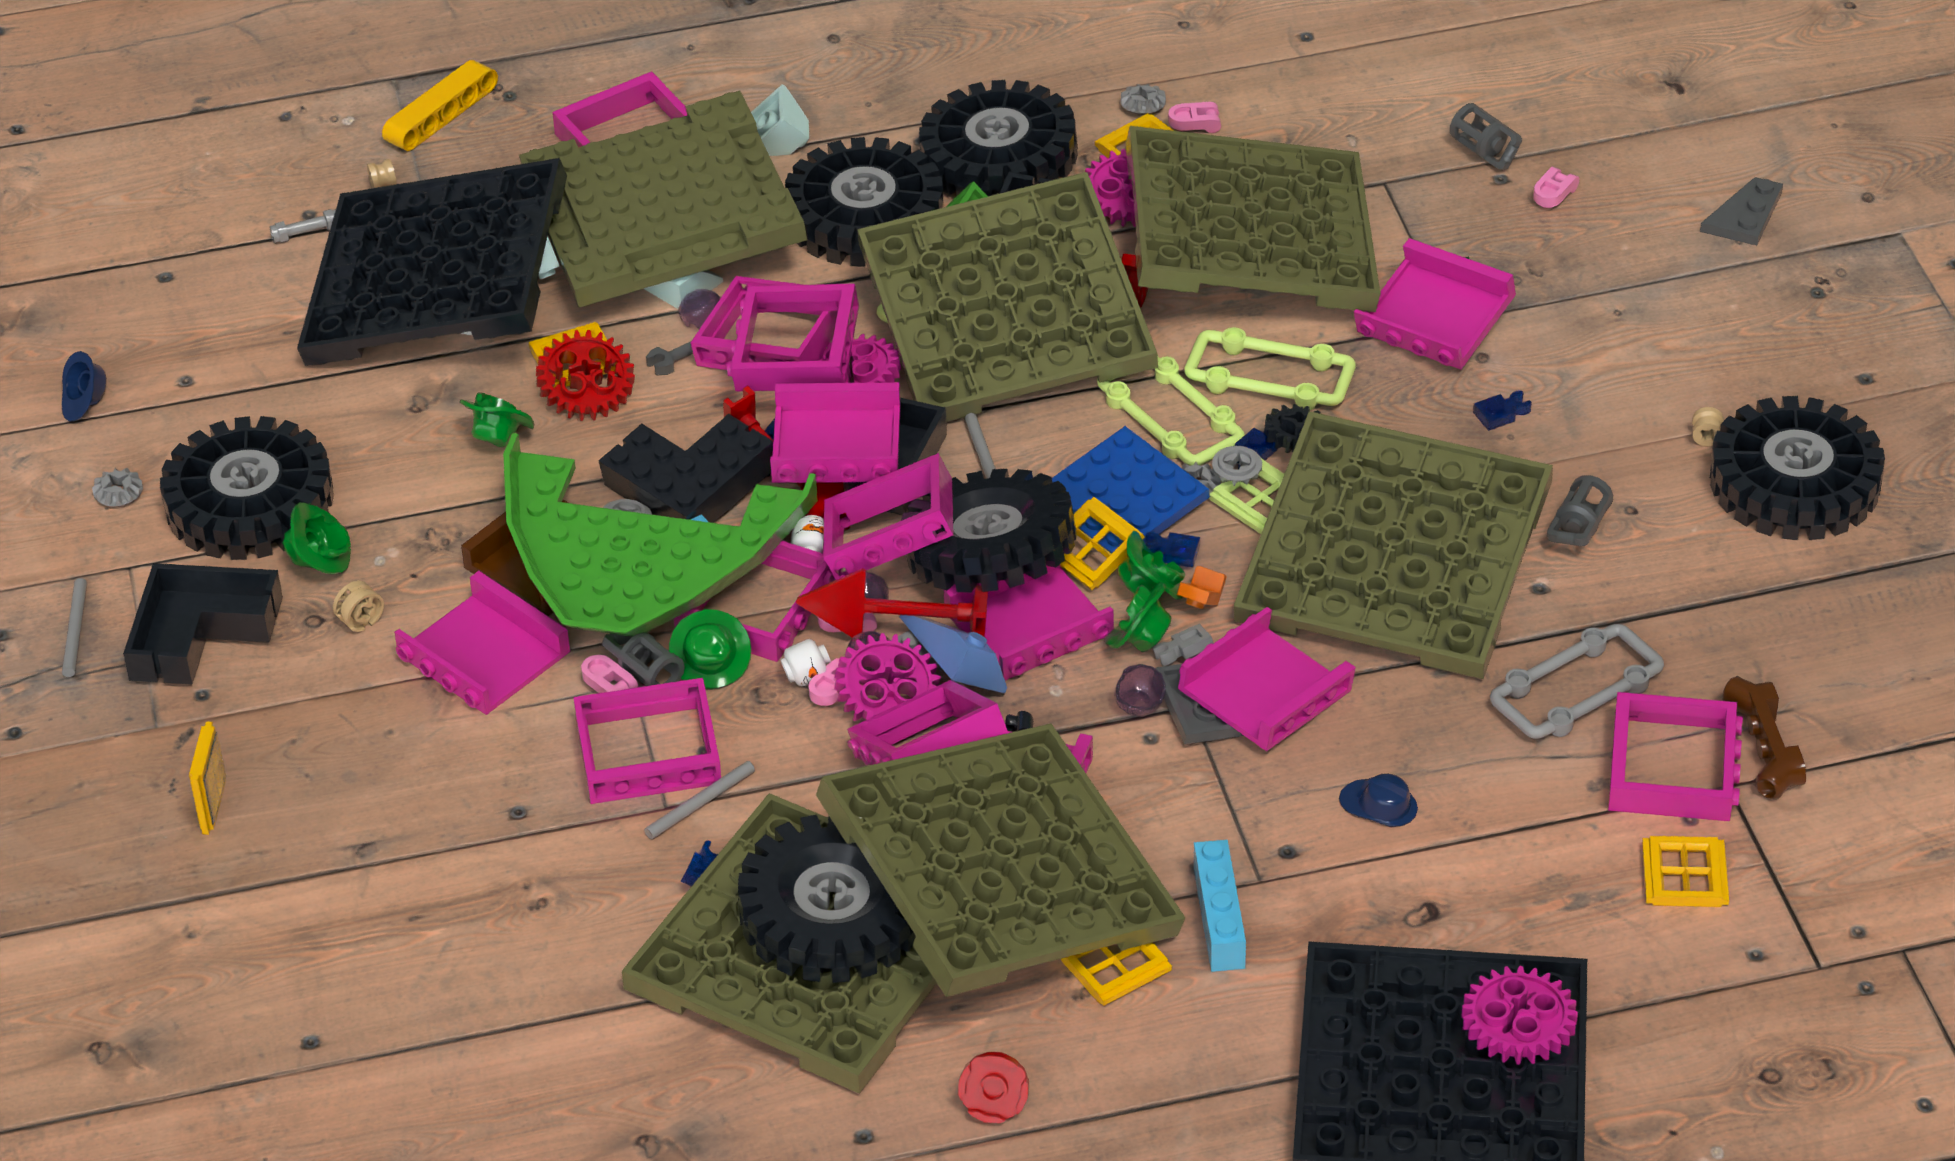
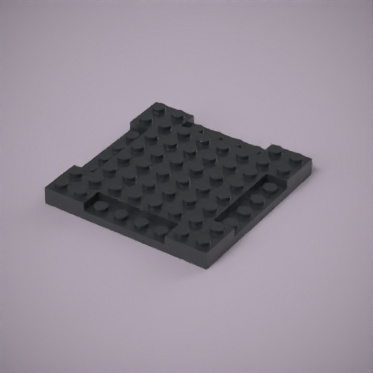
[297,158,567,366]
[1293,941,1588,1161]

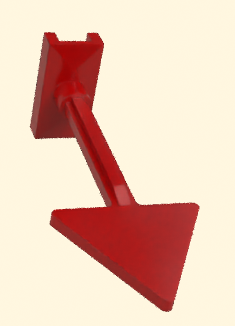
[723,385,850,530]
[796,568,988,641]

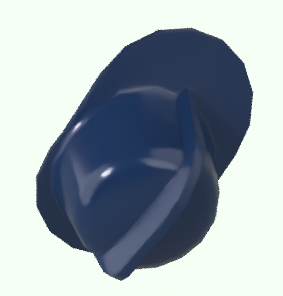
[62,351,107,422]
[1339,773,1418,827]

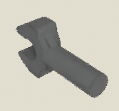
[646,341,693,376]

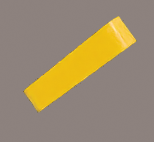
[382,60,498,151]

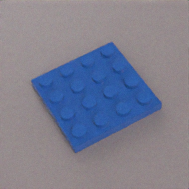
[1052,426,1210,554]

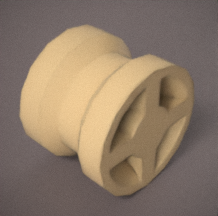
[367,159,397,188]
[1692,407,1724,446]

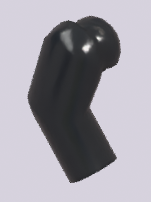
[1005,711,1034,732]

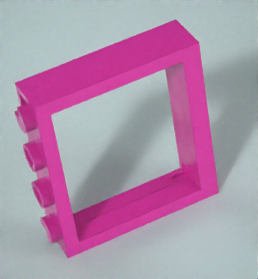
[552,71,687,147]
[690,276,838,370]
[727,284,859,391]
[823,453,953,580]
[674,525,835,662]
[573,678,721,804]
[847,680,1008,765]
[1608,692,1743,821]

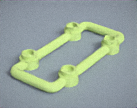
[1184,327,1356,411]
[1097,356,1245,466]

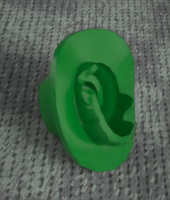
[459,392,534,447]
[283,502,351,574]
[1118,531,1185,600]
[1104,582,1172,652]
[669,609,751,689]

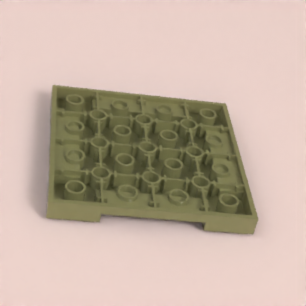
[519,91,807,308]
[1126,126,1381,312]
[857,172,1158,422]
[1234,411,1553,679]
[816,723,1186,997]
[622,793,937,1094]

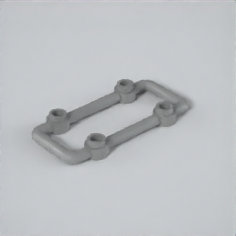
[1490,624,1664,739]

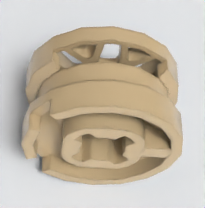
[333,580,384,632]

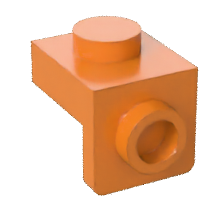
[1177,566,1227,609]

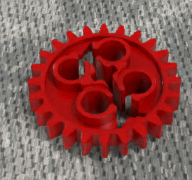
[536,330,635,421]

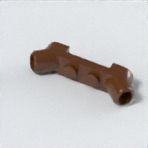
[1722,676,1806,800]

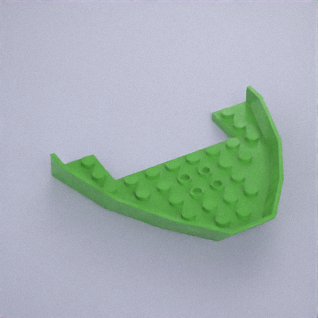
[503,433,817,637]

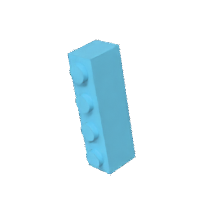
[1194,840,1246,972]

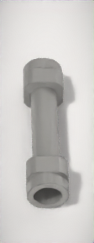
[269,209,336,243]

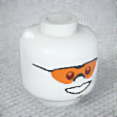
[791,515,824,553]
[780,639,831,686]

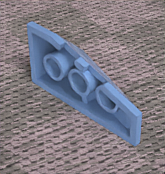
[899,615,1007,693]

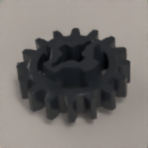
[1263,404,1320,453]

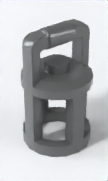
[1450,103,1522,170]
[1547,475,1614,546]
[602,632,685,686]

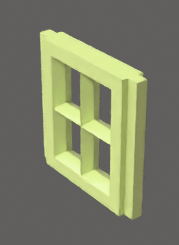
[1209,459,1284,534]

